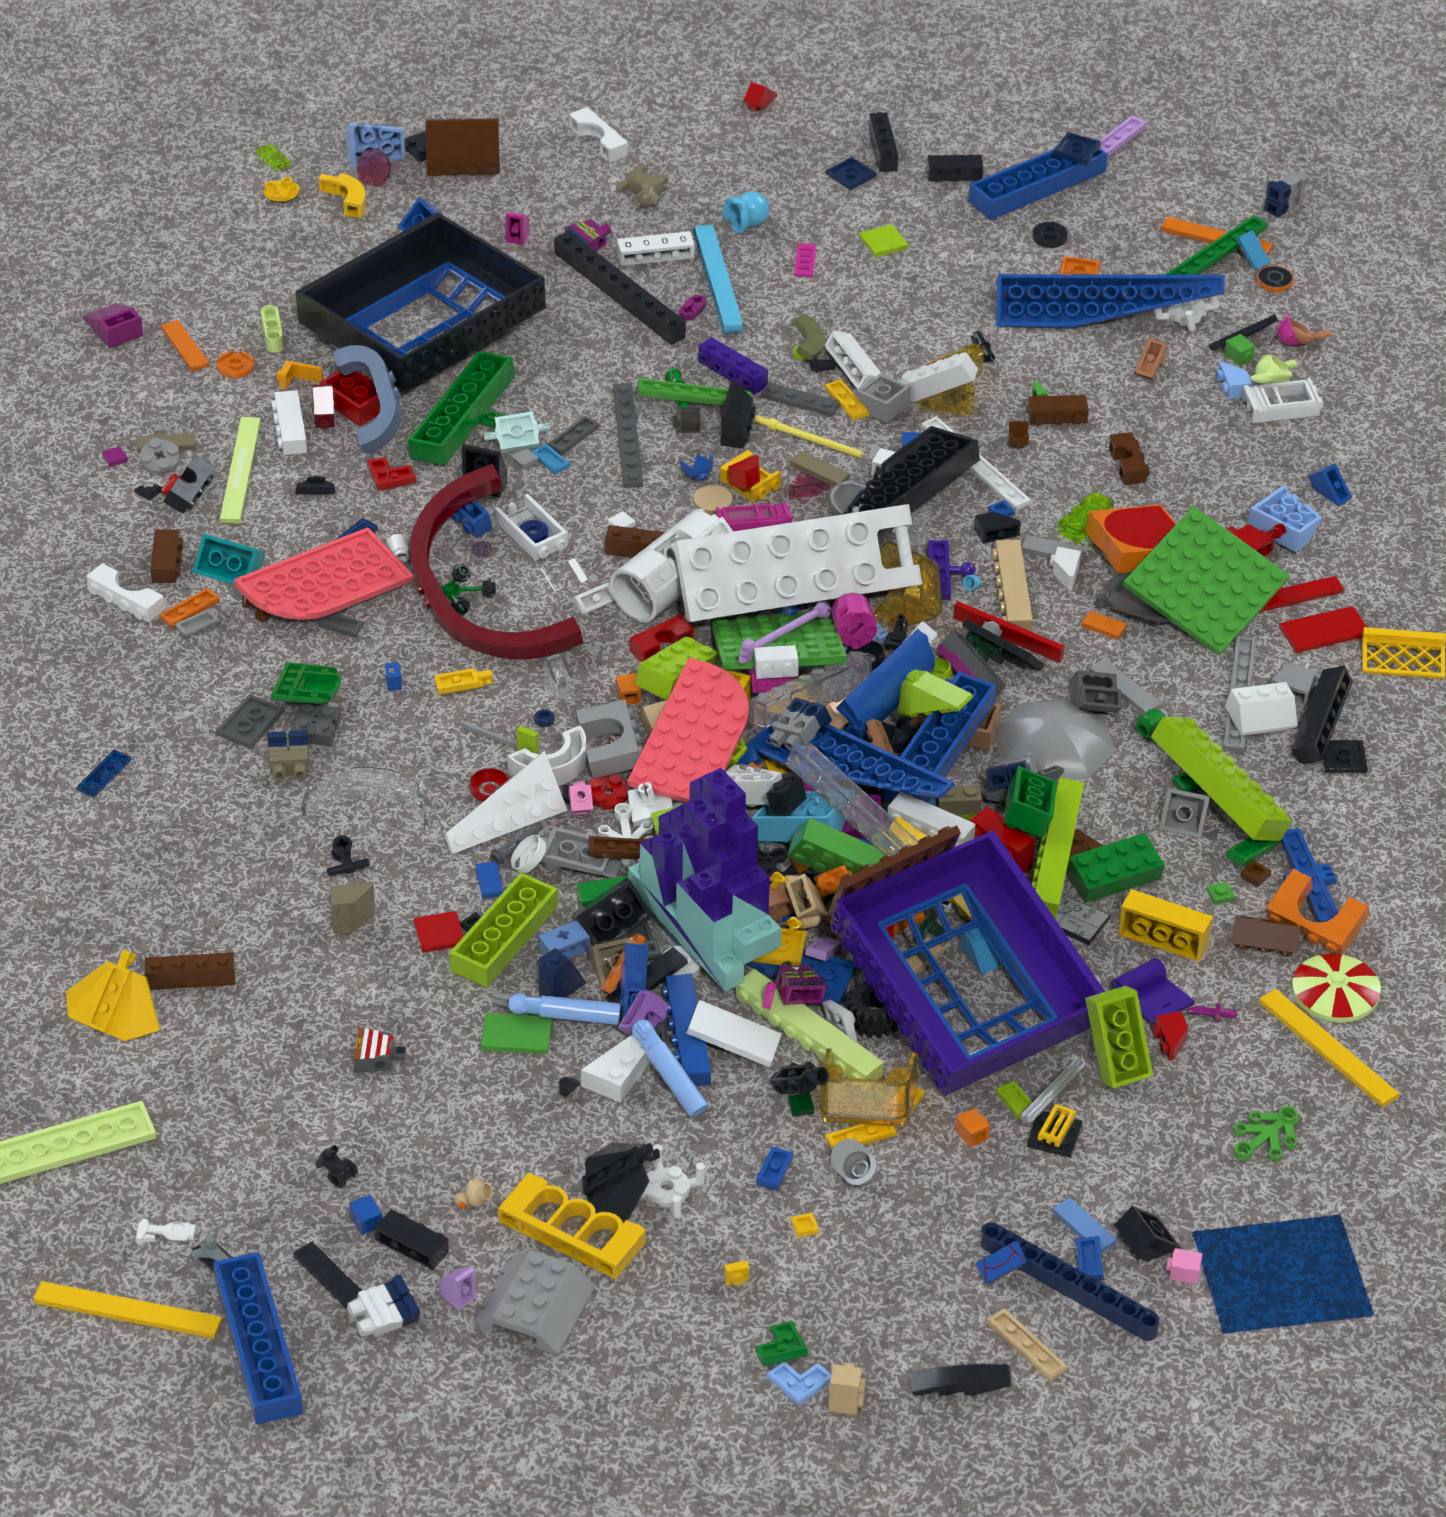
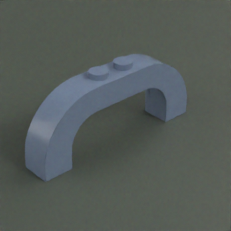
[333,345,402,454]

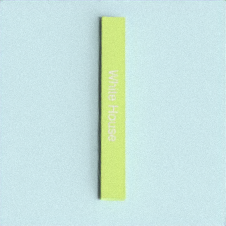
[220,417,261,524]

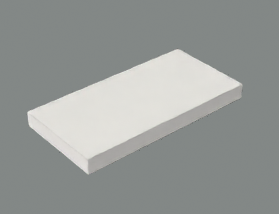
[687,1000,782,1067]

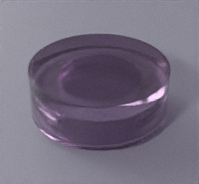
[472,541,492,558]

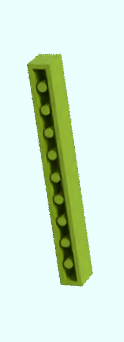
[1032,777,1084,919]

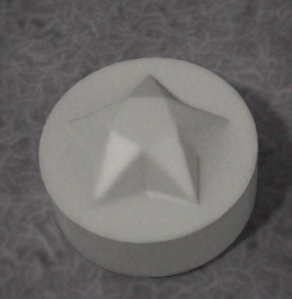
[982,621,1003,637]

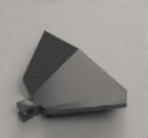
[1094,572,1171,623]

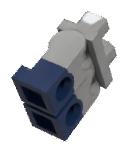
[1264,170,1310,218]
[769,697,832,752]
[986,752,1038,790]

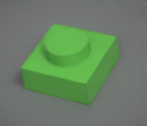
[1032,382,1048,396]
[1206,881,1235,905]

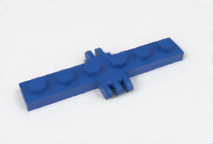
[1280,828,1338,923]

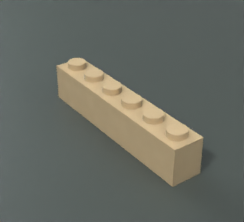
[992,540,1033,632]

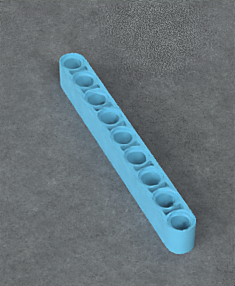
[693,224,743,334]

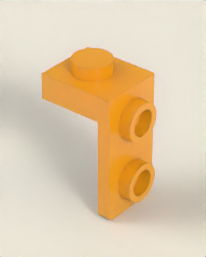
[277,360,323,389]

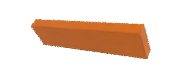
[161,320,209,372]

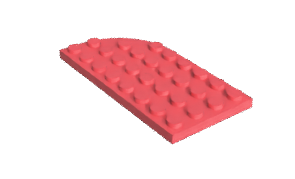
[234,527,414,620]
[627,657,749,803]

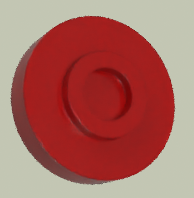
[469,768,509,802]

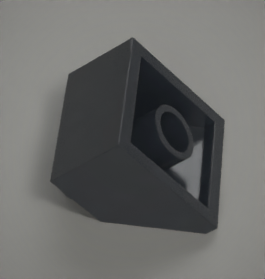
[1114,1206,1181,1262]

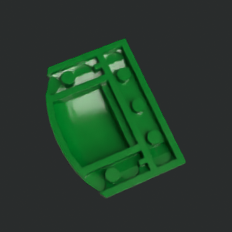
[271,662,341,705]

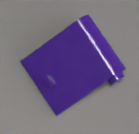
[1111,958,1195,1025]

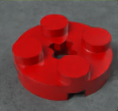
[589,774,629,810]

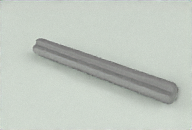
[1020,1057,1086,1125]

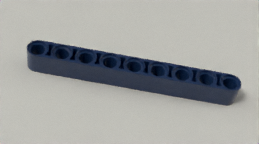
[980,1222,1160,1341]

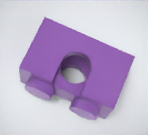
[618,991,670,1036]

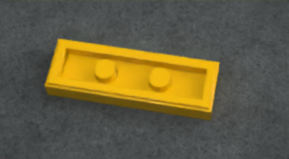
[824,379,870,421]
[825,1116,897,1150]

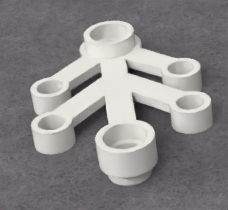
[598,803,653,867]

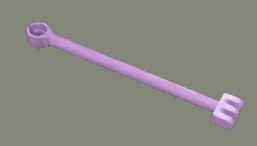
[738,601,832,663]

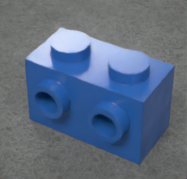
[452,501,492,539]

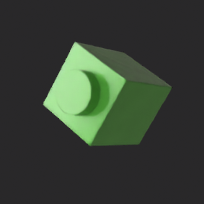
[1225,334,1255,366]

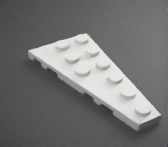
[444,751,568,854]

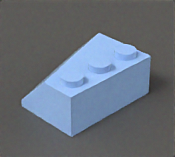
[345,123,405,168]
[1248,485,1322,552]

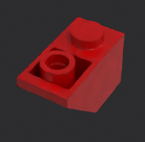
[1152,1011,1188,1061]

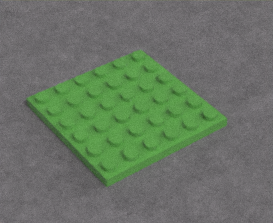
[1122,506,1290,655]
[711,612,847,670]

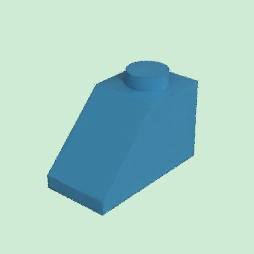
[959,928,1000,975]

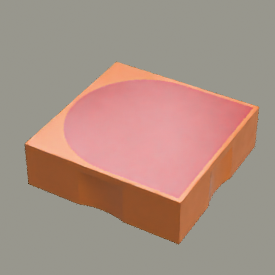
[1085,504,1176,574]

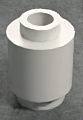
[387,534,410,562]

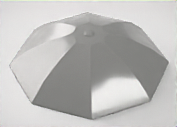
[995,699,1115,782]

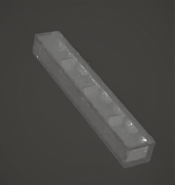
[750,651,872,728]
[786,742,919,856]

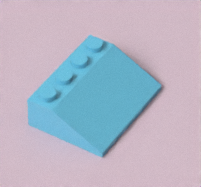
[751,791,854,844]

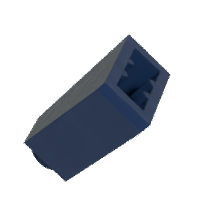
[539,948,586,998]

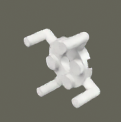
[1154,296,1219,331]
[641,1144,705,1218]

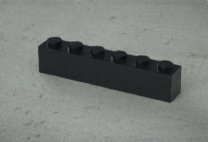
[1292,665,1353,764]

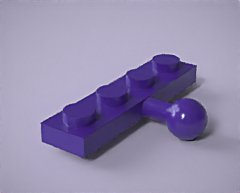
[928,540,976,600]

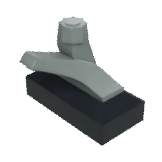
[190,1235,233,1273]

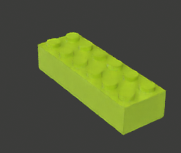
[449,873,558,988]

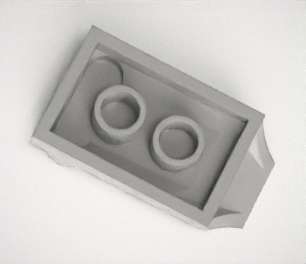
[541,827,621,878]

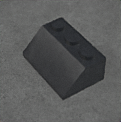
[720,381,756,449]
[572,878,654,945]

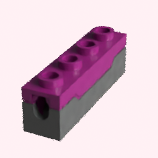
[936,630,1007,697]

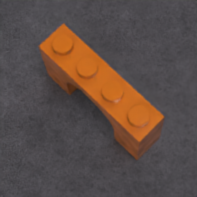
[1266,869,1369,955]

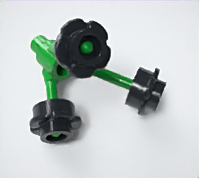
[440,563,496,615]

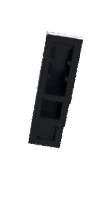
[911,1364,1012,1396]

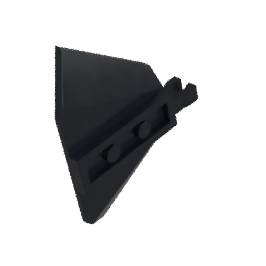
[582,1143,660,1223]

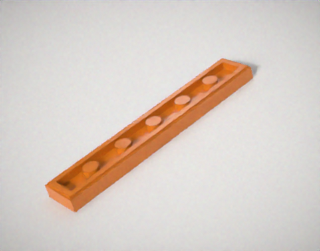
[1161,216,1273,256]

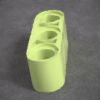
[261,305,283,353]

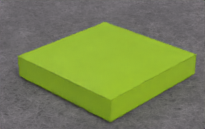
[859,224,909,258]

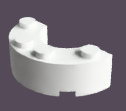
[508,726,586,786]

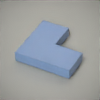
[766,1362,831,1405]

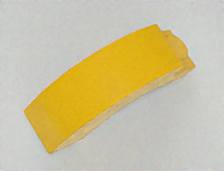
[319,173,366,218]

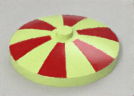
[1292,954,1381,1022]

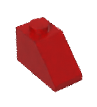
[743,82,778,111]
[728,454,760,490]

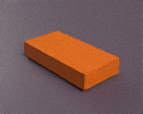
[1081,611,1127,640]

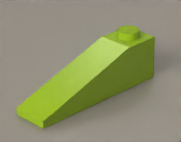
[898,669,973,718]

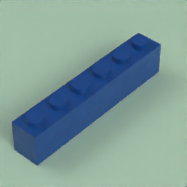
[662,974,711,1086]

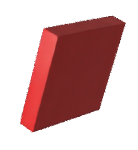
[413,911,464,953]

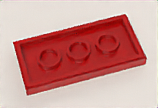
[1279,606,1368,653]

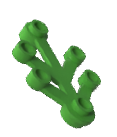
[1234,1106,1299,1161]

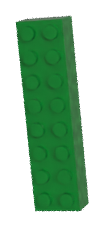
[408,351,515,465]

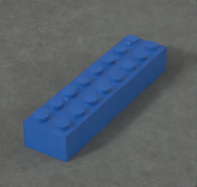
[969,136,1108,220]
[883,672,996,803]
[213,1252,303,1425]

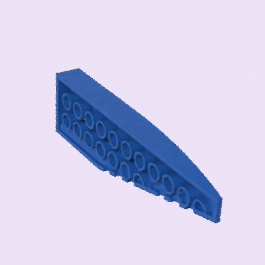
[996,274,1225,328]
[746,710,955,799]

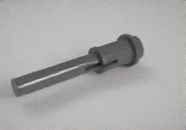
[490,822,543,864]

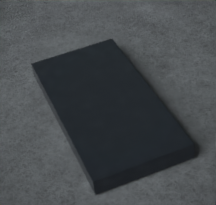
[962,619,1045,671]

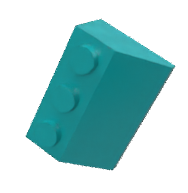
[192,534,266,584]

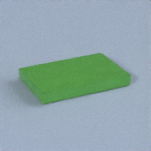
[481,1013,552,1054]

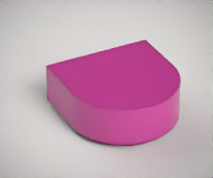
[762,982,777,1009]

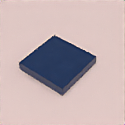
[1054,132,1101,166]
[825,157,877,190]

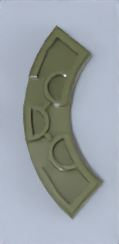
[793,314,826,361]

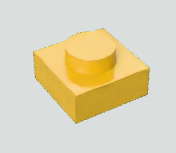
[724,1260,749,1285]

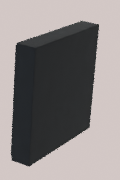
[1323,740,1368,773]

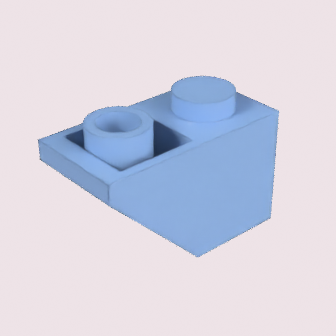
[1216,361,1252,399]

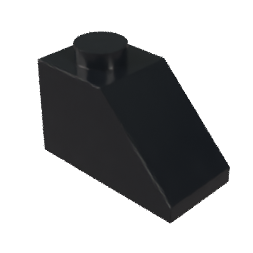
[974,512,1021,544]

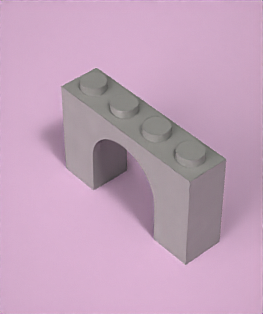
[577,699,642,778]

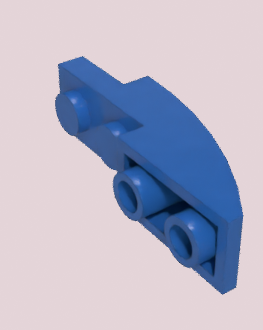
[620,943,648,1021]

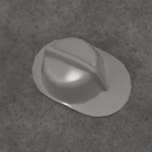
[831,1139,877,1186]

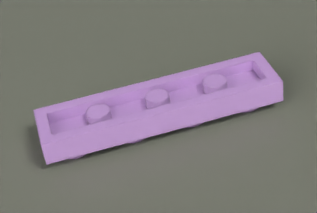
[1100,115,1147,158]

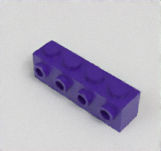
[698,337,768,395]

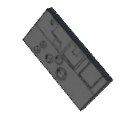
[1057,894,1111,946]

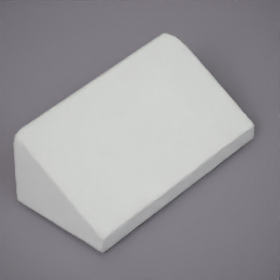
[571,582,615,614]

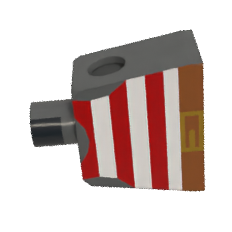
[354,1028,406,1073]

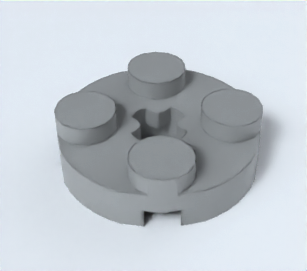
[140,438,180,474]

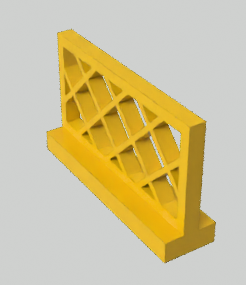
[1362,627,1446,679]

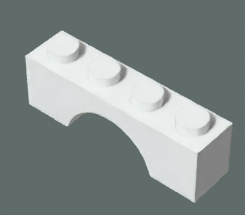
[569,107,629,163]
[86,563,165,622]

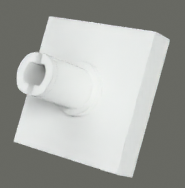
[627,782,674,826]

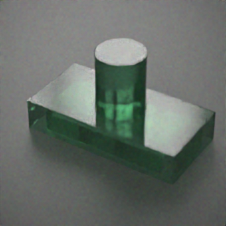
[912,906,945,944]

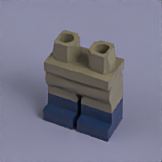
[267,730,309,781]

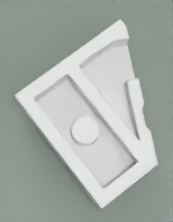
[823,1000,857,1042]

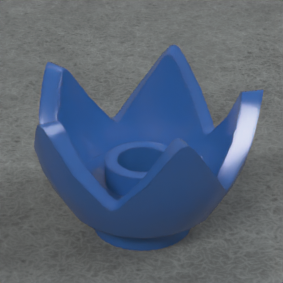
[679,451,713,482]

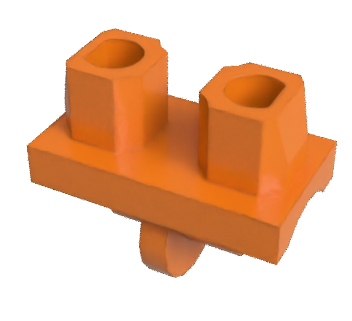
[814,865,853,898]

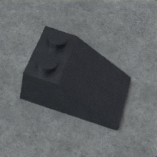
[462,444,508,498]

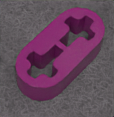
[679,295,706,321]

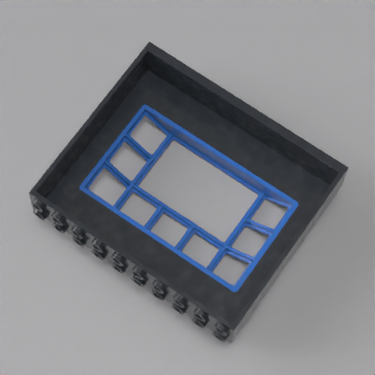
[295,212,546,390]

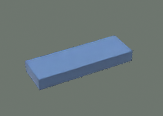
[1052,1198,1117,1253]

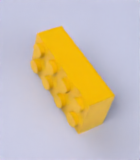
[1118,889,1213,962]

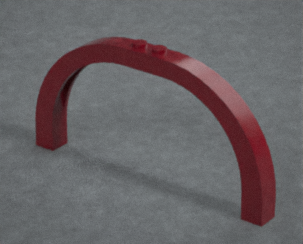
[410,464,583,659]

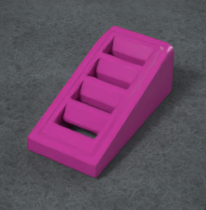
[794,243,816,277]

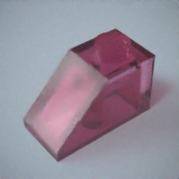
[789,472,830,500]

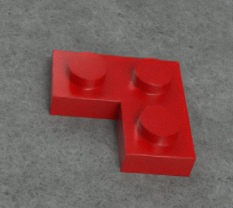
[367,457,416,491]

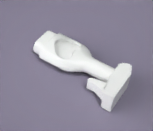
[136,1219,196,1245]

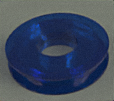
[519,520,549,544]

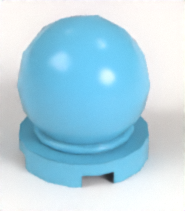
[723,191,770,234]

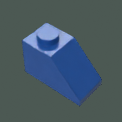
[1308,463,1353,506]

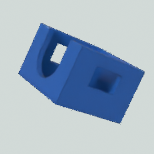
[385,662,402,691]

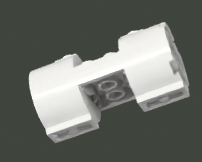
[610,509,733,623]

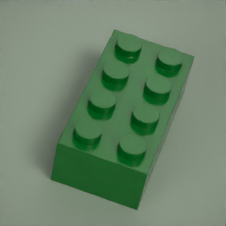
[1003,766,1057,838]
[1066,833,1165,903]

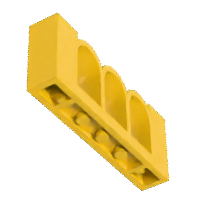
[498,1173,646,1279]

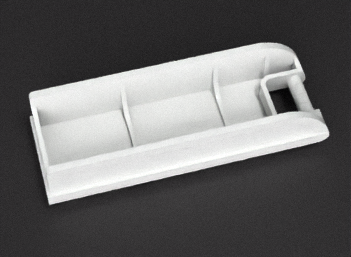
[671,504,922,622]

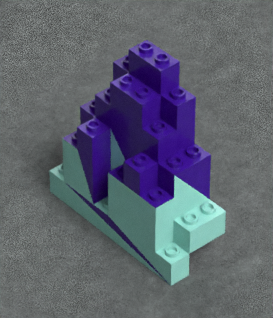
[628,768,781,992]

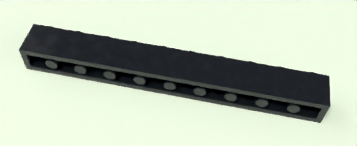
[554,231,686,345]

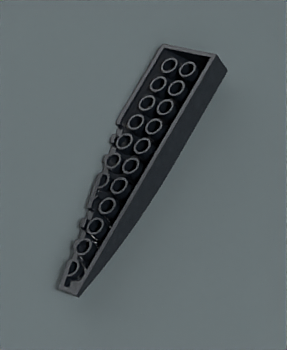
[843,426,980,534]

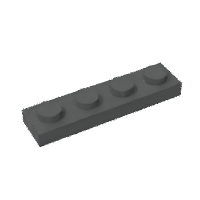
[761,382,840,417]

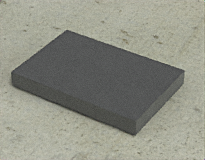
[215,694,285,749]

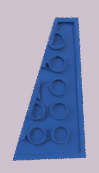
[746,950,856,1008]

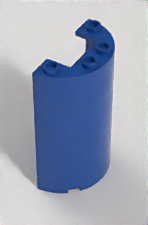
[836,628,935,740]

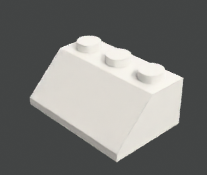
[1225,682,1297,736]

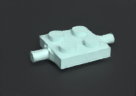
[484,411,550,454]

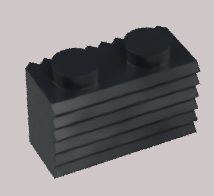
[766,772,807,816]

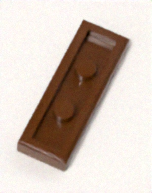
[588,836,648,860]

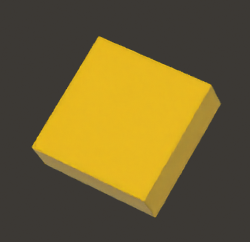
[790,1213,819,1238]

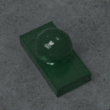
[965,631,1005,664]

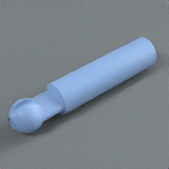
[508,993,620,1025]
[632,1019,709,1118]

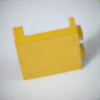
[720,450,781,503]

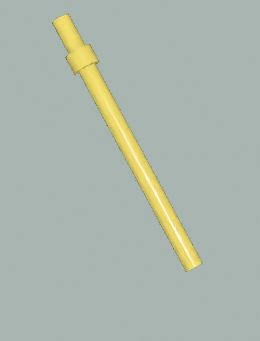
[754,415,863,458]

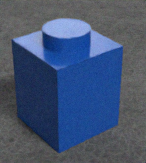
[349,1195,383,1235]

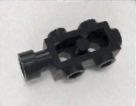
[771,1061,829,1094]

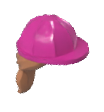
[1278,311,1333,346]

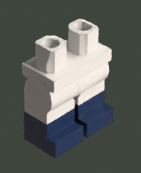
[347,1274,420,1337]

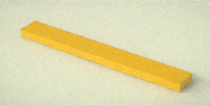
[1259,989,1399,1108]
[33,1281,222,1339]

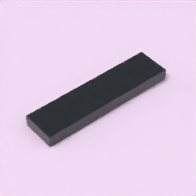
[1208,314,1278,351]
[606,947,688,1003]
[293,1241,362,1310]

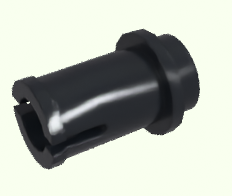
[810,358,836,373]

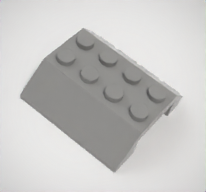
[473,1250,595,1355]

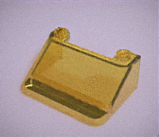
[917,344,984,416]

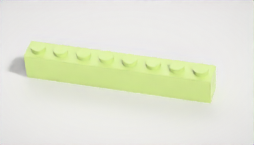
[736,969,884,1090]

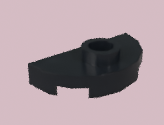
[295,476,335,494]

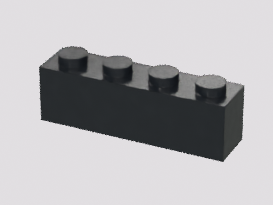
[869,112,898,172]

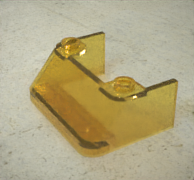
[874,540,943,626]
[820,1048,919,1126]

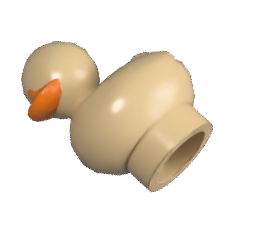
[454,1178,493,1210]

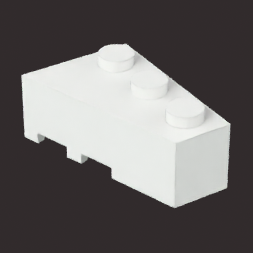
[726,764,782,807]

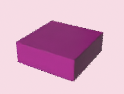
[102,446,128,467]

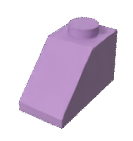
[439,1267,476,1310]

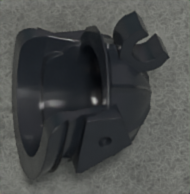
[872,716,919,753]

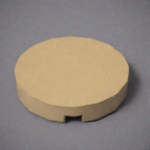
[693,485,733,515]

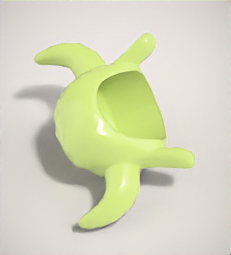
[1251,354,1297,385]

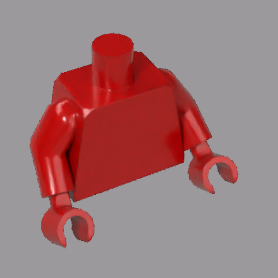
[1227,523,1287,556]

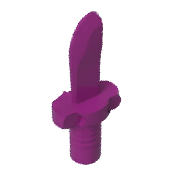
[1188,1003,1237,1021]

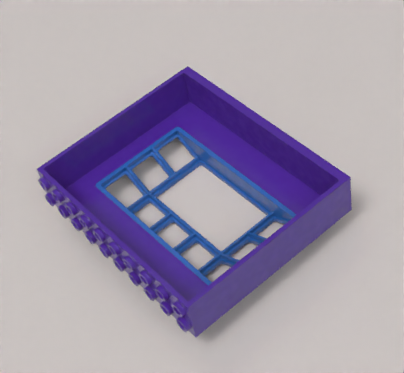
[830,830,1105,1096]

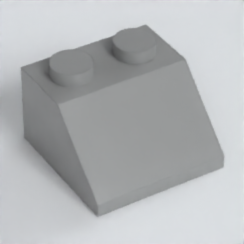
[856,373,911,423]
[1159,788,1212,838]

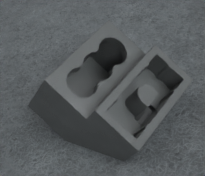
[1069,670,1122,713]

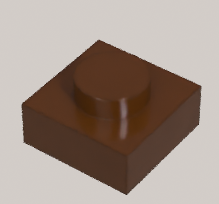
[1241,860,1271,887]

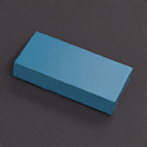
[1236,230,1270,270]
[531,444,571,475]

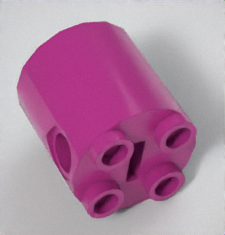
[831,592,878,649]

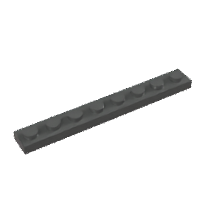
[613,383,643,488]

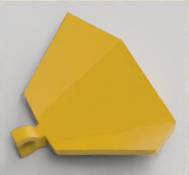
[66,949,160,1041]

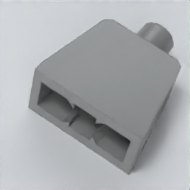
[1271,662,1315,706]

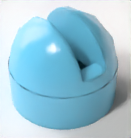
[963,575,981,591]

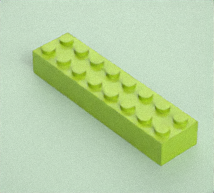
[1151,716,1293,841]

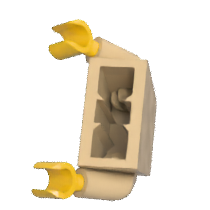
[770,872,827,934]

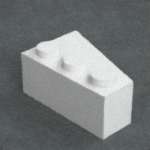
[581,1034,651,1103]

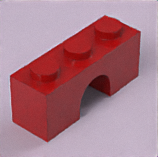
[629,614,694,662]

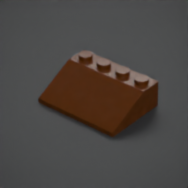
[425,118,500,176]

